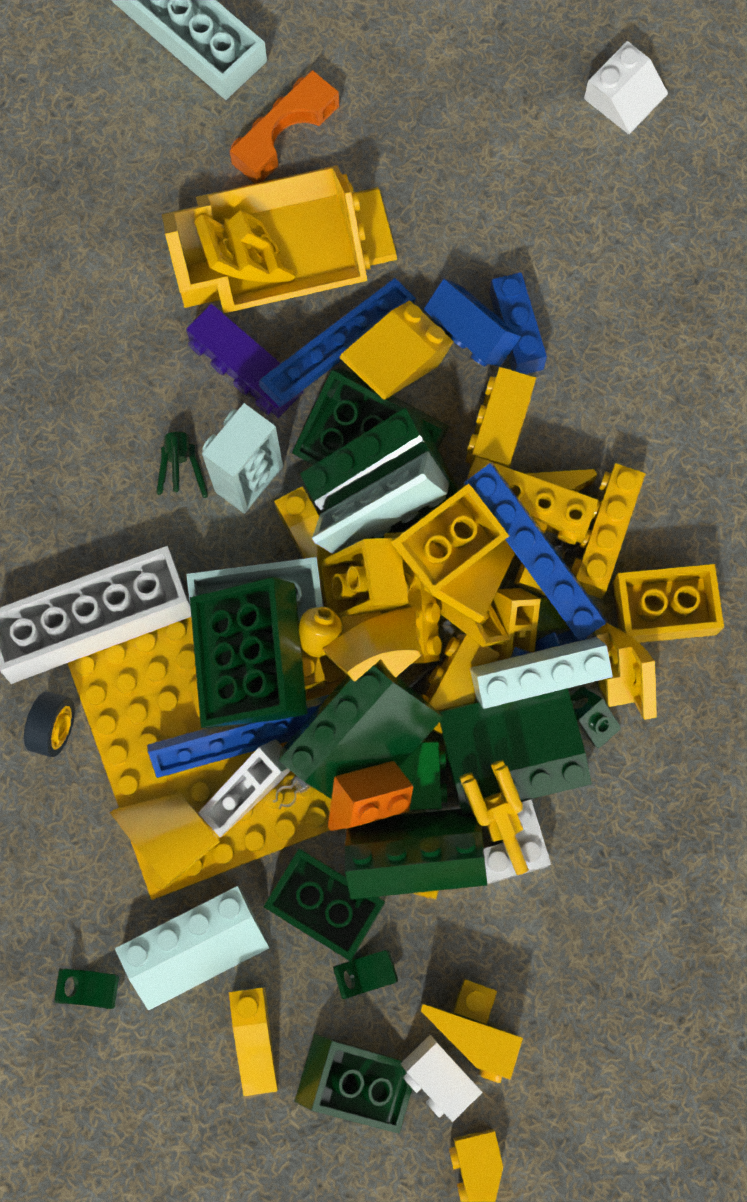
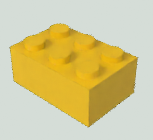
[465,367,536,472]
[318,538,409,621]
[613,564,724,643]

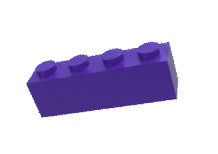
[186,303,304,418]

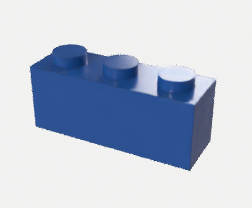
[489,272,547,374]
[423,279,521,367]

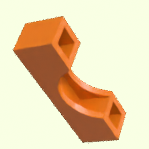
[229,70,339,183]

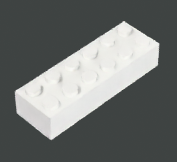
[0,546,191,684]

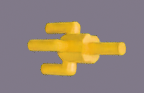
[459,760,529,875]

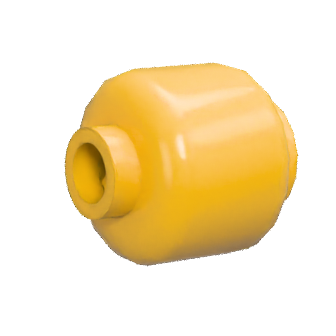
[299,607,343,657]

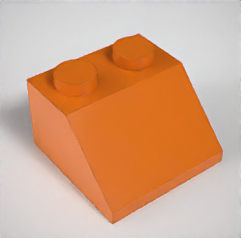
[328,761,413,831]

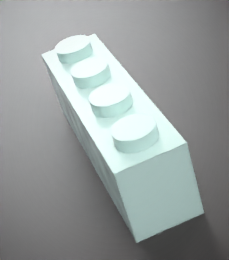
[470,637,613,709]

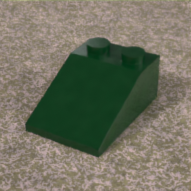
[294,1034,412,1134]

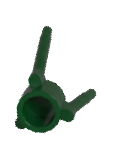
[156,432,208,498]

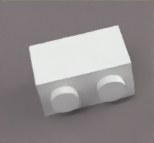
[400,1035,483,1122]

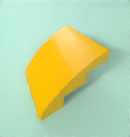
[194,210,296,282]
[322,607,421,682]
[593,623,657,720]
[110,793,220,886]

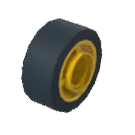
[24,691,75,757]

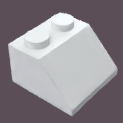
[584,41,668,134]

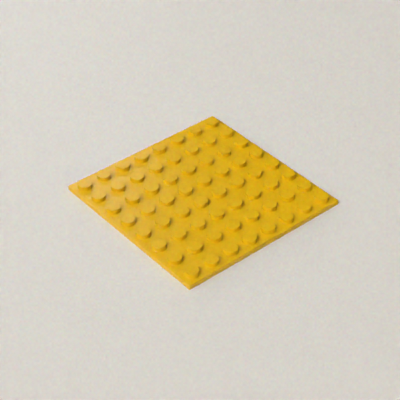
[68,617,345,900]

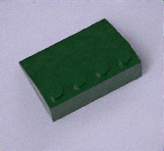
[292,368,450,465]
[300,408,459,539]
[190,577,308,728]
[278,661,444,799]
[438,688,592,815]
[345,809,487,899]

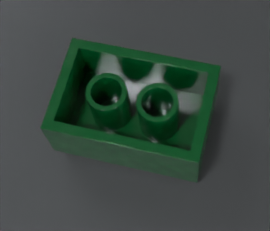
[263,849,386,962]

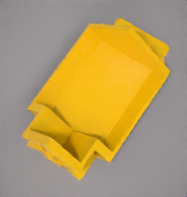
[162,165,397,314]

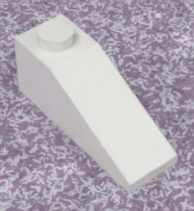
[198,739,290,837]

